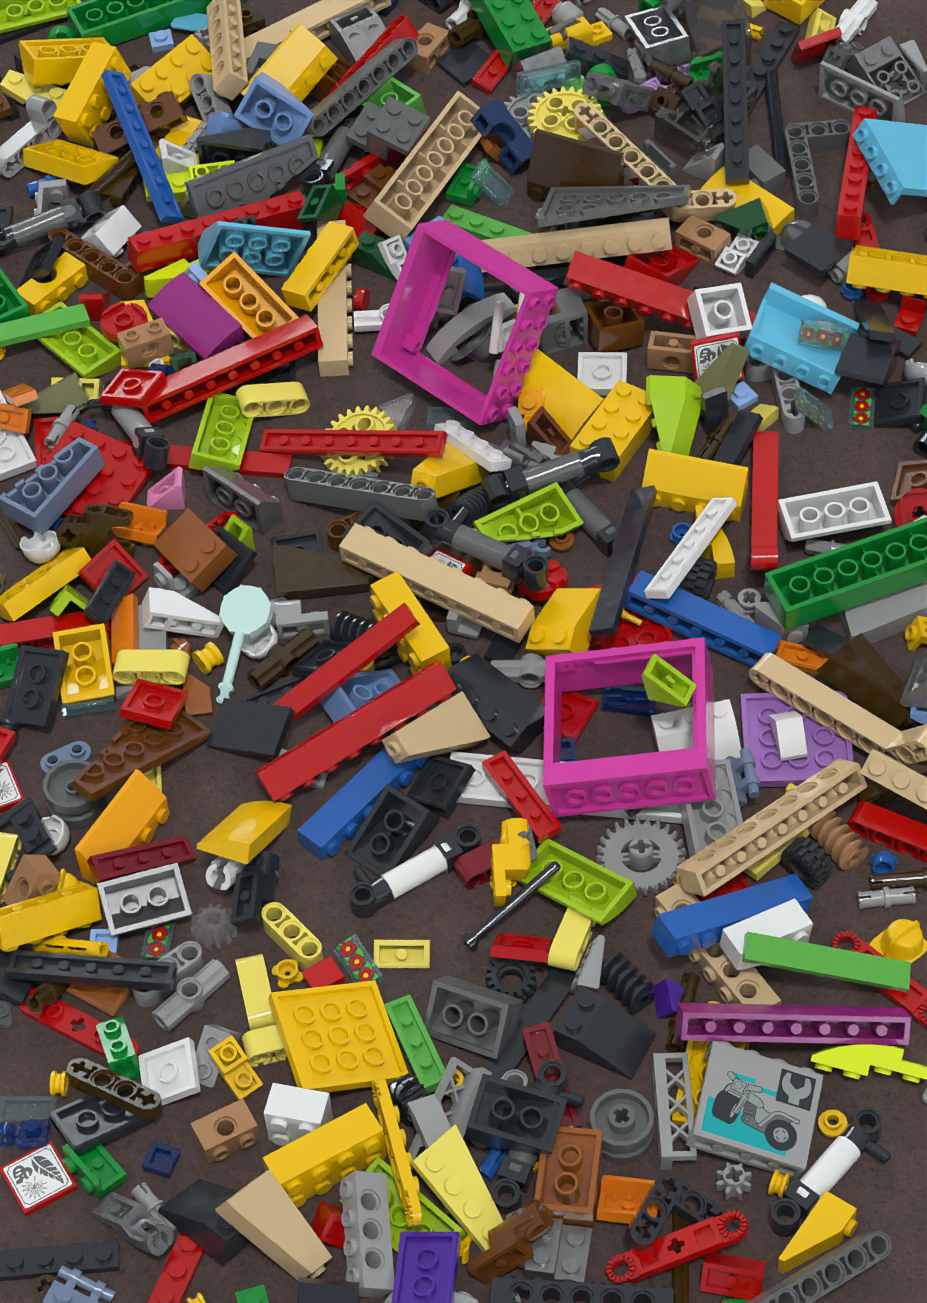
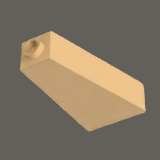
[382,691,490,764]
[215,1170,332,1280]

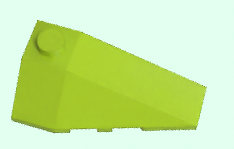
[646,375,702,456]
[473,482,584,543]

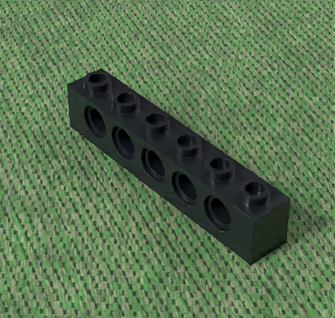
[490,1275,674,1303]

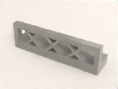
[652,1052,697,1170]
[408,1057,492,1161]

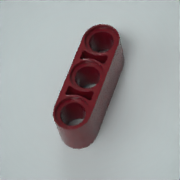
[453,837,501,890]

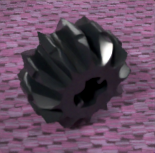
[388,1073,429,1125]

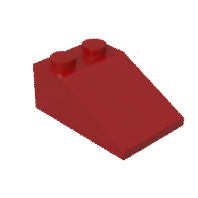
[624,245,701,286]

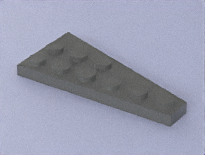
[185,134,318,218]
[537,185,691,228]

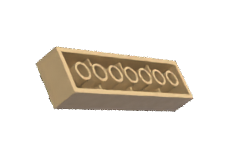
[363,91,482,242]

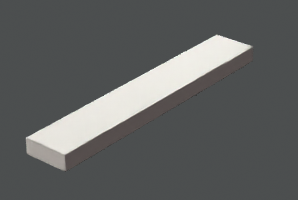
[644,497,737,599]

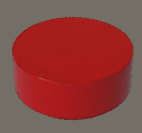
[353,288,370,311]

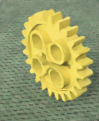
[528,86,602,142]
[321,405,397,476]

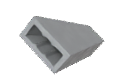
[840,583,927,644]

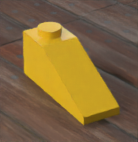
[777,1191,858,1274]

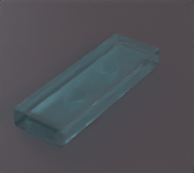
[516,59,581,96]

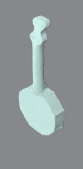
[216,585,274,704]

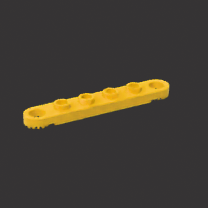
[371,1078,422,1227]

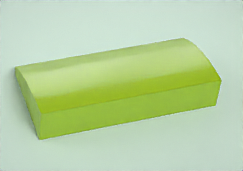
[0,0,81,33]
[37,301,121,379]
[188,392,253,471]
[516,839,637,925]
[339,1156,467,1253]

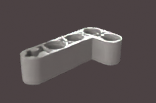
[0,95,63,178]
[745,356,805,434]

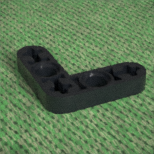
[625,1173,731,1250]

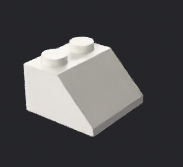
[81,205,141,258]

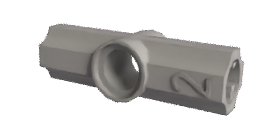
[491,653,546,689]
[152,959,230,1032]

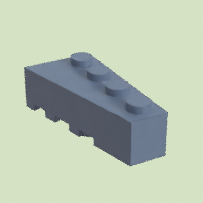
[0,437,105,536]

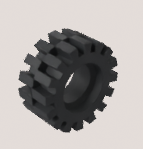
[683,557,718,601]
[781,836,833,889]
[486,958,537,1005]

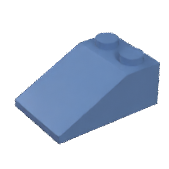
[234,72,314,145]
[320,669,401,722]

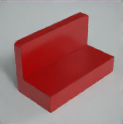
[337,202,386,239]
[700,1252,766,1300]

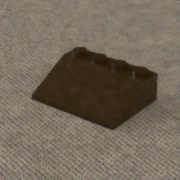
[527,128,624,219]

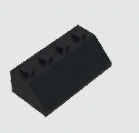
[447,653,545,754]

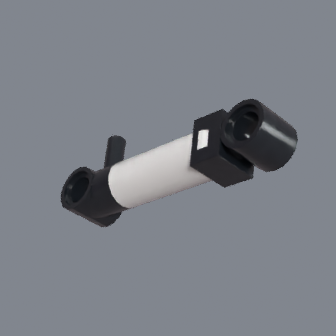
[349,824,482,919]
[770,1107,891,1237]

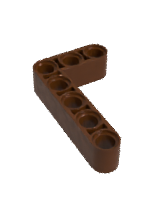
[48,228,171,300]

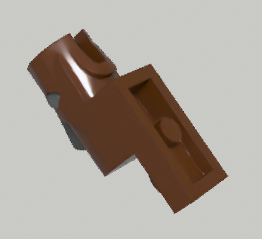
[467,1199,554,1285]

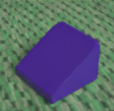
[653,978,684,1019]

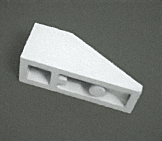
[142,587,224,638]

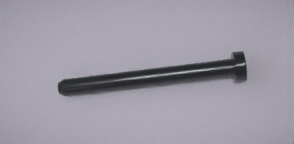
[461,861,561,952]

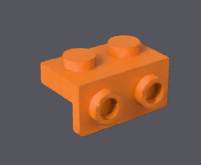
[112,501,168,546]
[596,1175,660,1226]

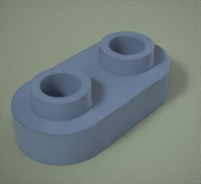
[40,741,92,776]

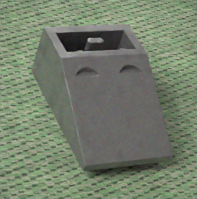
[329,3,386,65]
[846,36,927,105]

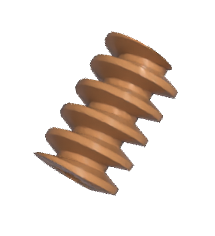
[811,810,869,870]

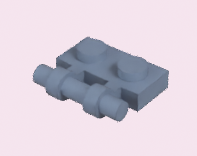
[726,748,761,808]
[42,1265,116,1303]

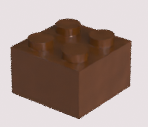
[583,299,645,352]

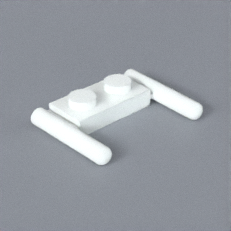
[489,292,525,354]

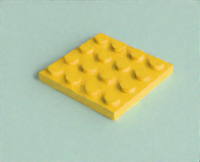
[268,980,409,1093]

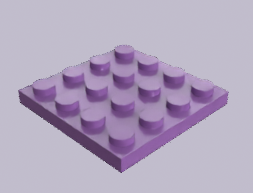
[740,691,853,787]

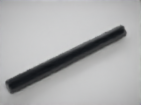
[765,69,788,177]

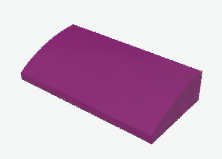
[147,271,244,360]

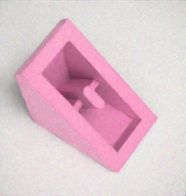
[147,466,186,510]

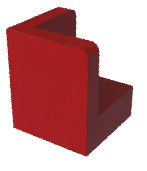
[302,956,346,988]
[310,1200,345,1248]

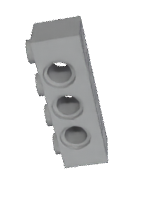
[339,1171,394,1298]

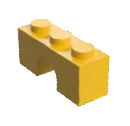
[17,252,88,316]

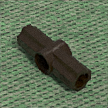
[448,10,486,47]
[247,628,320,691]

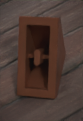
[527,406,573,456]

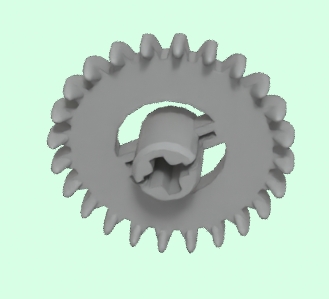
[596,816,686,896]

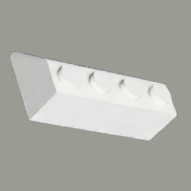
[777,481,892,542]

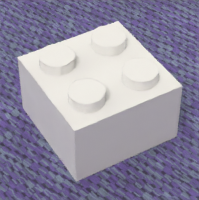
[687,283,752,339]
[264,1083,333,1146]

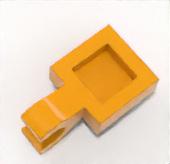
[518,390,546,433]

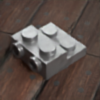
[519,1218,592,1283]

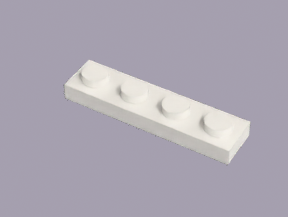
[434,420,512,472]

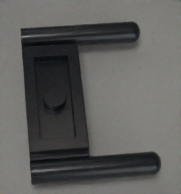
[0,796,58,883]

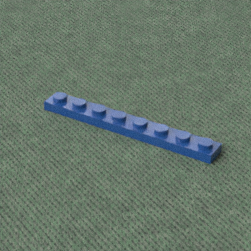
[101,70,184,224]

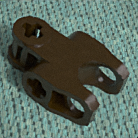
[56,504,135,559]

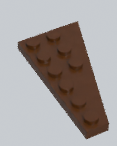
[72,709,211,802]

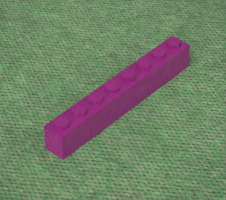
[675,1002,911,1045]

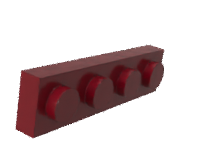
[87,835,197,884]
[522,1022,581,1128]

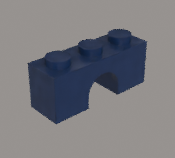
[470,98,533,174]

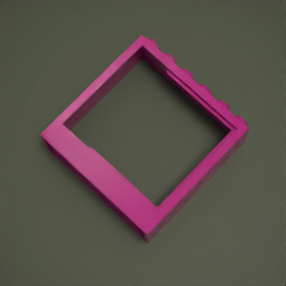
[371,220,559,425]
[543,638,716,817]

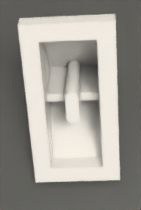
[159,139,198,174]
[769,711,807,761]

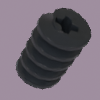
[445,488,492,527]
[330,611,378,642]
[600,952,655,1014]

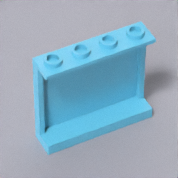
[852,118,927,205]
[744,282,860,394]

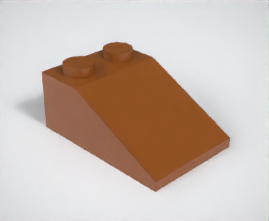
[153,508,238,592]
[534,1126,603,1227]

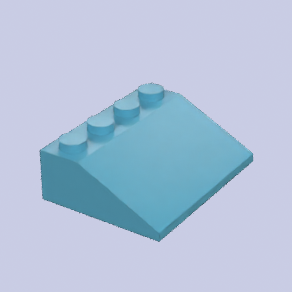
[197,221,310,277]

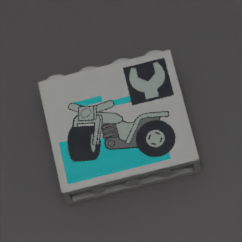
[686,1041,824,1179]

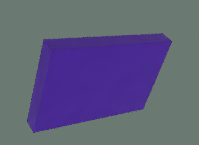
[392,1232,461,1303]

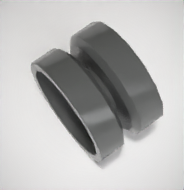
[43,759,106,829]
[590,1089,654,1164]

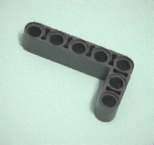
[785,119,851,219]

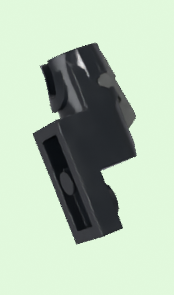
[231,851,280,928]

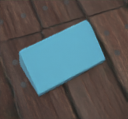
[171,13,208,32]

